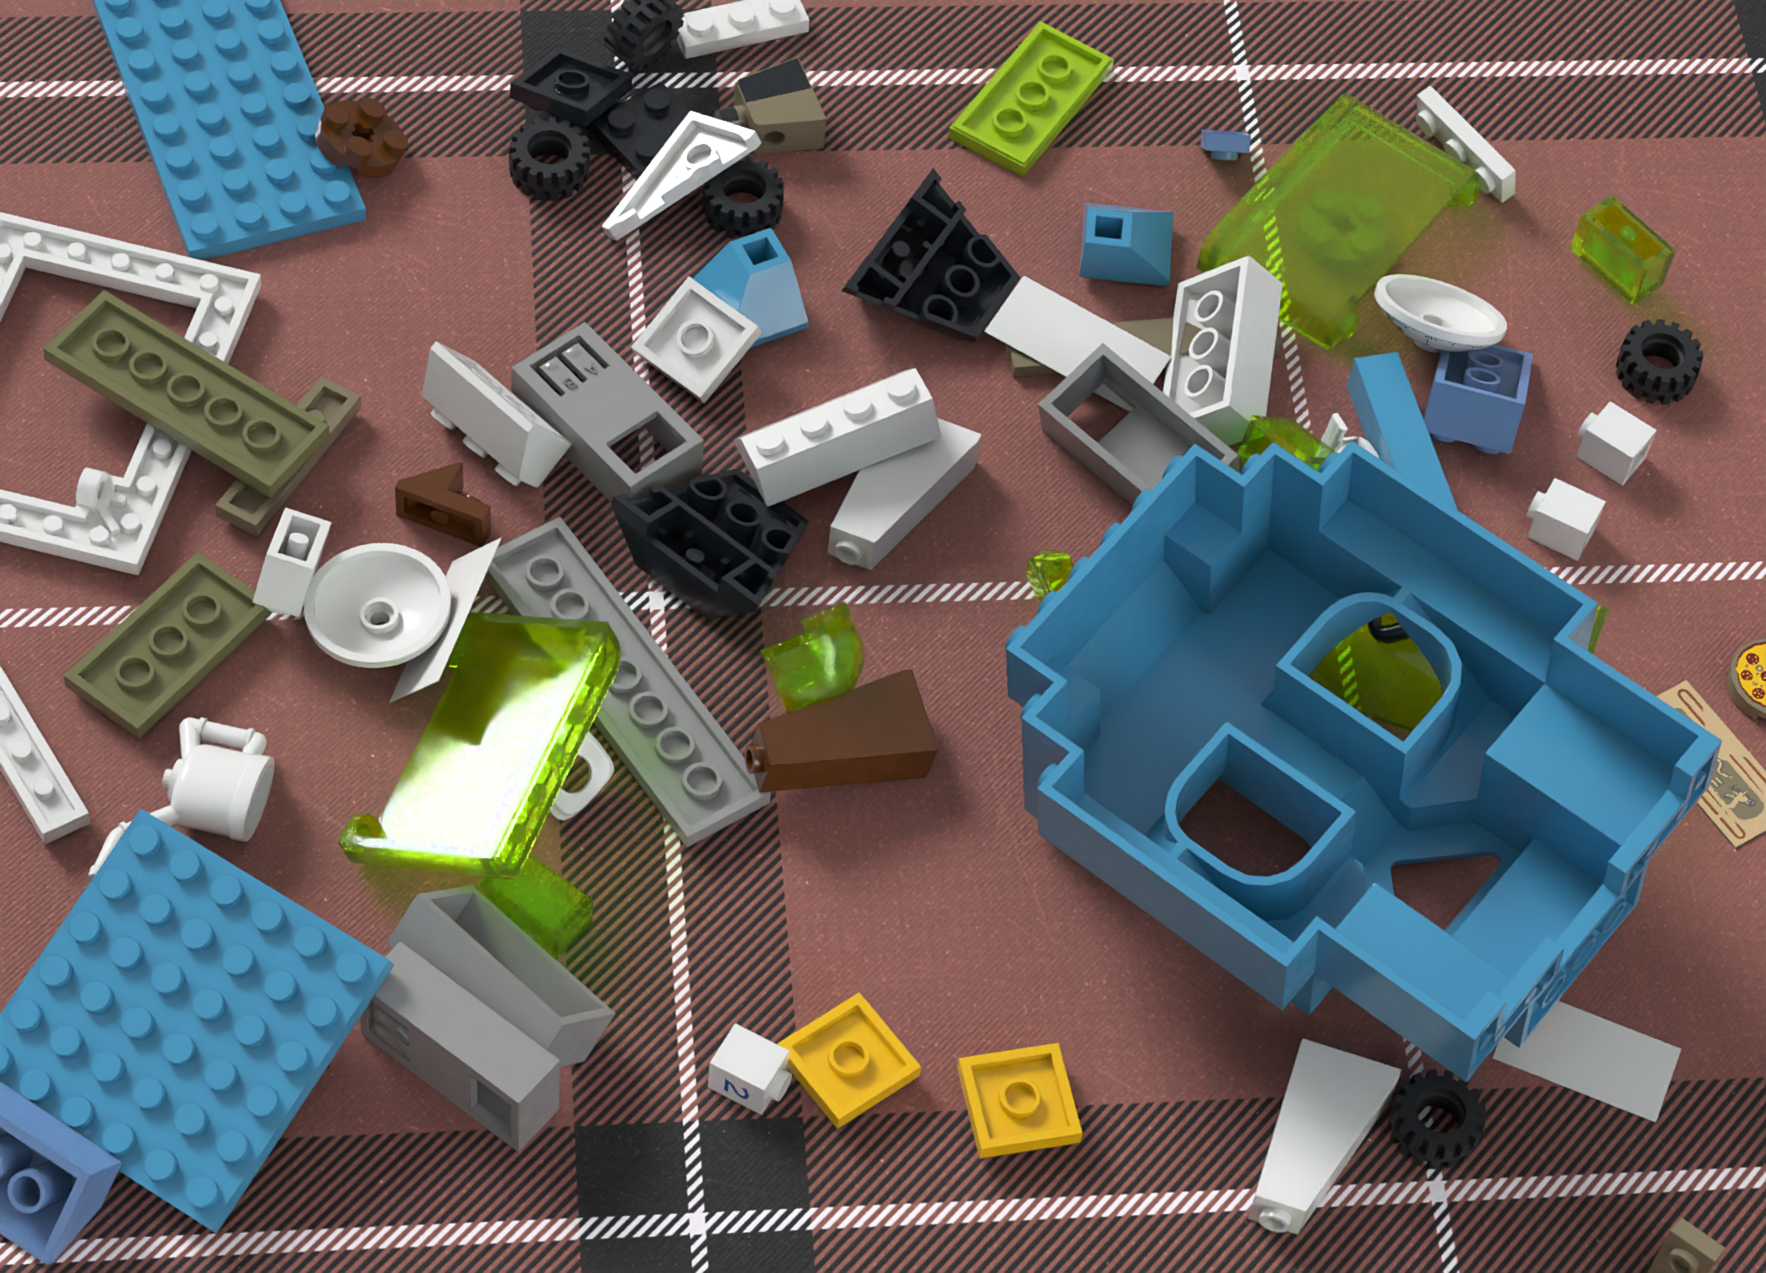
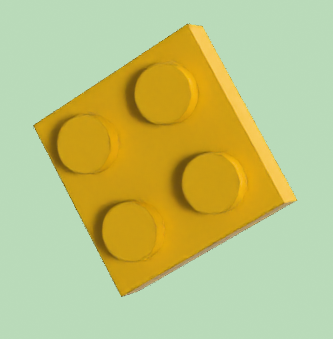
[777,992,921,1129]
[957,1043,1082,1159]

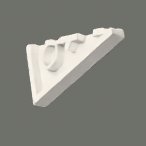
[602,111,762,241]

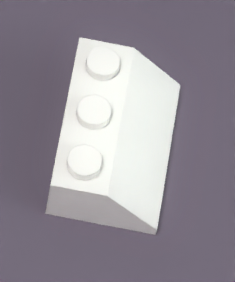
[421,341,572,488]

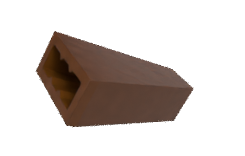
[745,670,938,793]

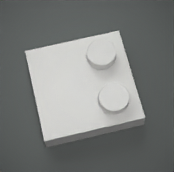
[631,276,762,404]

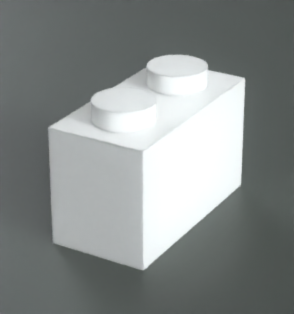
[252,507,332,617]

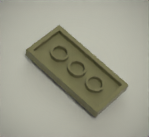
[64,552,272,739]

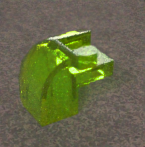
[760,601,865,713]

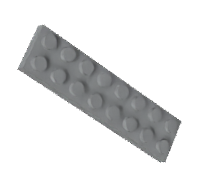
[485,517,771,847]

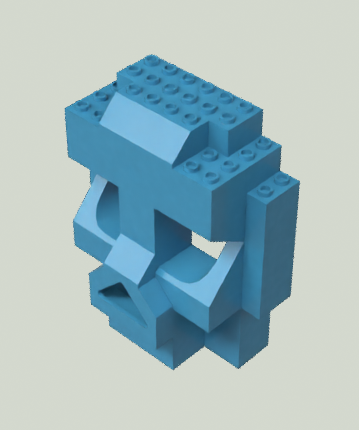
[1005,440,1722,1082]

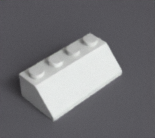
[1163,255,1283,446]
[734,368,942,507]

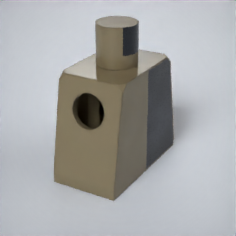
[715,57,826,154]

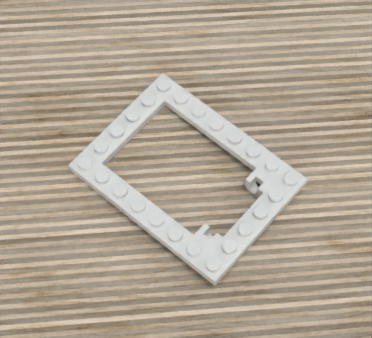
[0,212,261,576]

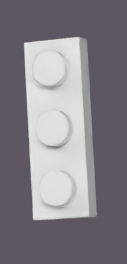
[677,0,809,59]
[1416,86,1516,203]

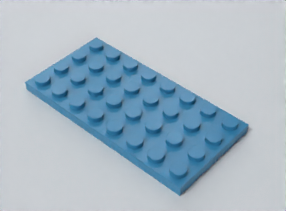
[92,0,366,260]

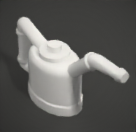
[88,717,275,881]

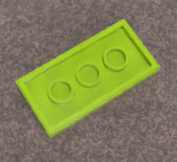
[948,21,1114,177]

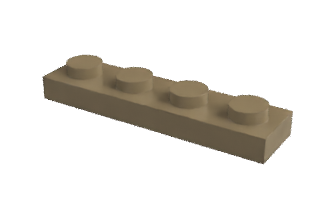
[216,376,362,537]

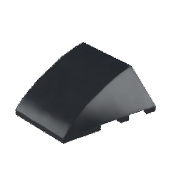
[842,168,1021,342]
[611,468,809,619]

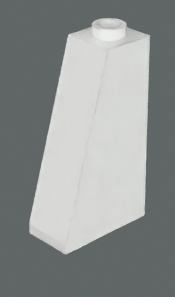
[827,418,981,570]
[1248,1038,1401,1235]

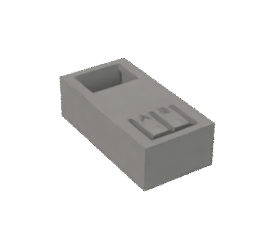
[511,322,704,502]
[1038,343,1240,506]
[386,885,616,1067]
[360,941,560,1152]

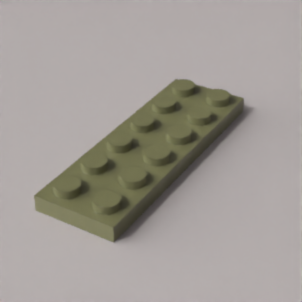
[43,290,330,498]

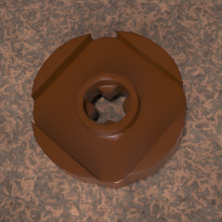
[315,98,408,178]

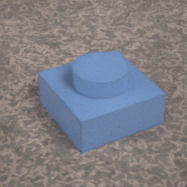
[1200,129,1251,160]

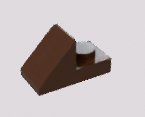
[395,463,491,547]

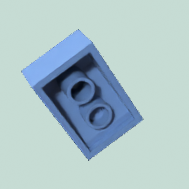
[1423,344,1533,454]

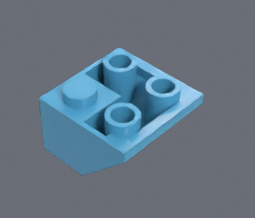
[1079,202,1173,287]
[693,228,809,348]

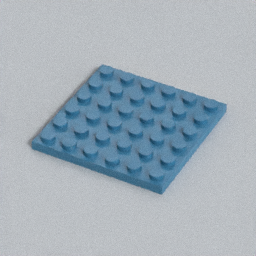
[0,809,394,1234]

